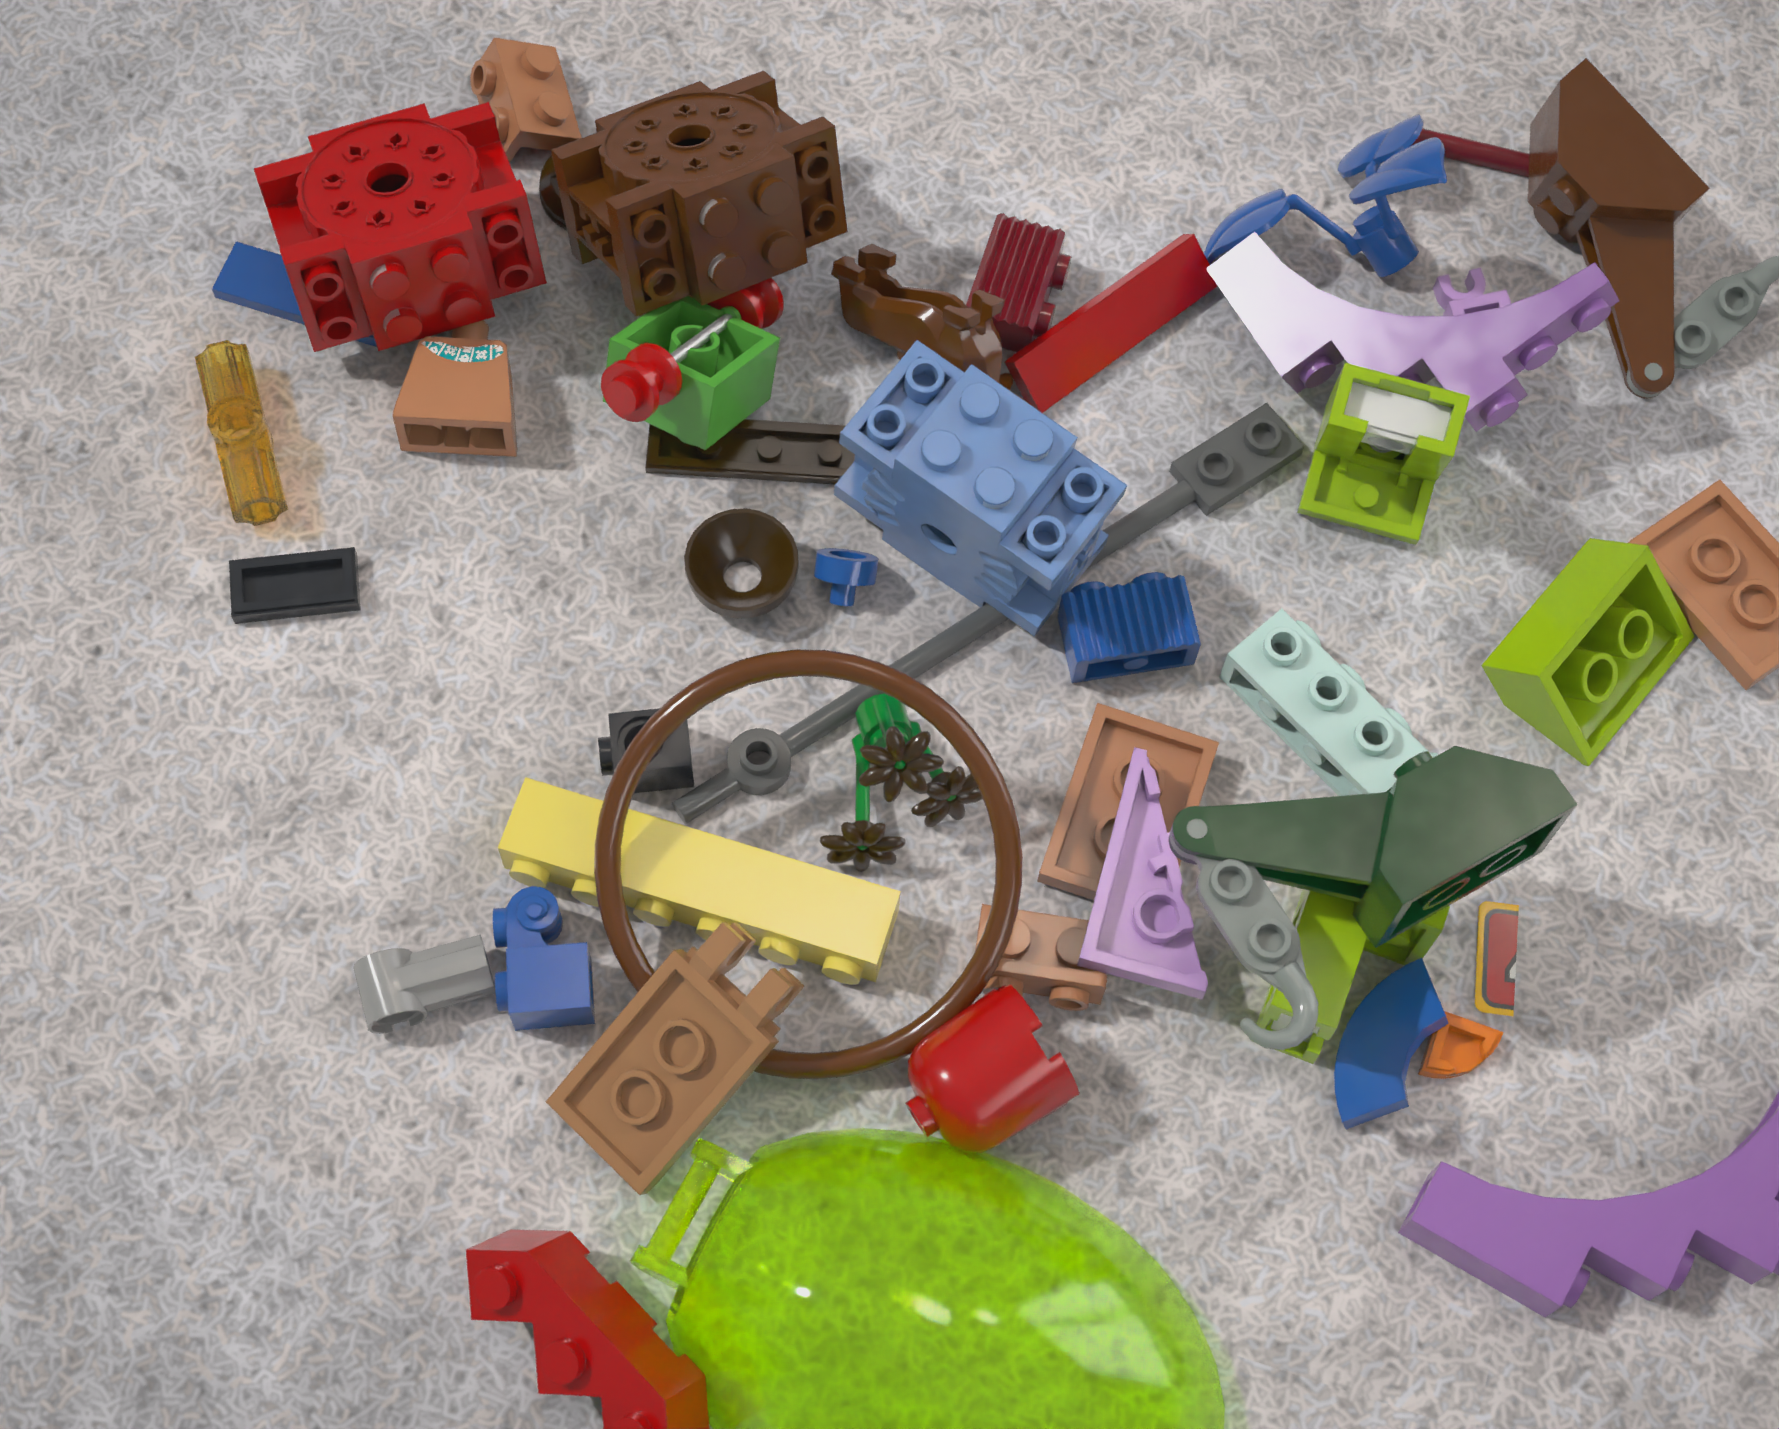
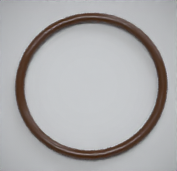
[594,649,1023,1080]

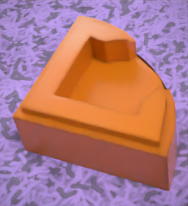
[1418,1011,1503,1079]

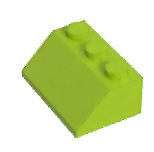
[1481,538,1695,766]

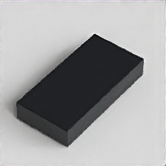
[229,547,361,624]

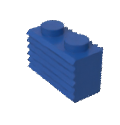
[1057,572,1201,683]

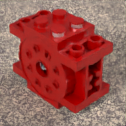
[253,102,547,352]

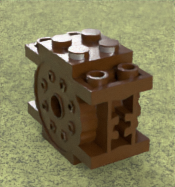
[551,70,848,317]

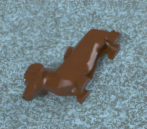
[831,244,1029,404]

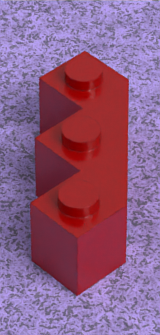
[466,1229,709,1429]

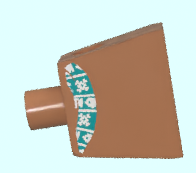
[393,321,517,457]

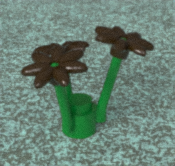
[820,693,983,872]

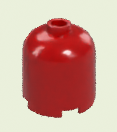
[905,984,1080,1153]

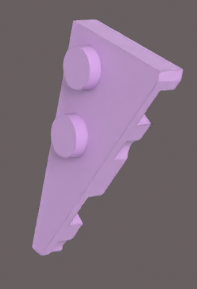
[1077,747,1208,999]

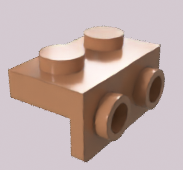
[470,37,582,163]

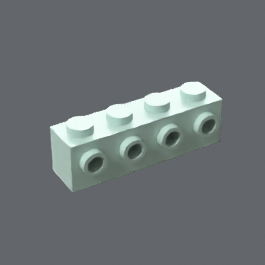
[1220,608,1439,796]

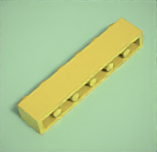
[498,777,901,985]

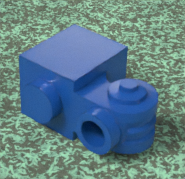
[493,886,595,1031]

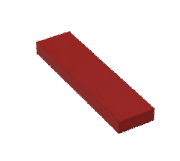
[1004,234,1218,413]

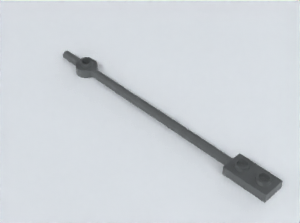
[672,403,1304,824]

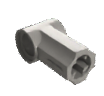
[353,934,496,1034]

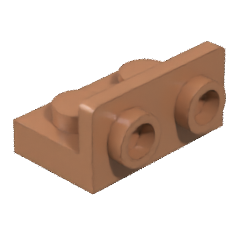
[975,904,1107,1011]

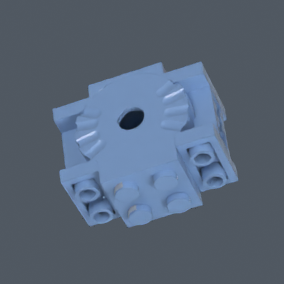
[834,340,1127,637]

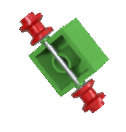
[601,278,784,450]

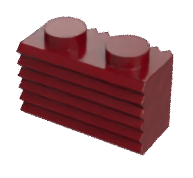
[966,213,1072,352]

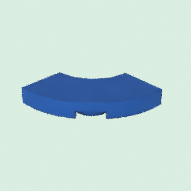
[1334,958,1449,1129]

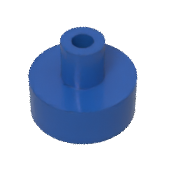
[814,548,879,606]

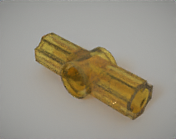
[195,340,288,526]

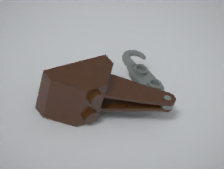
[1527,58,1779,399]

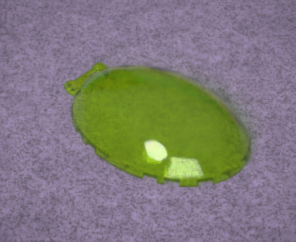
[629,1128,1225,1429]

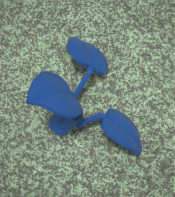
[1204,114,1447,277]

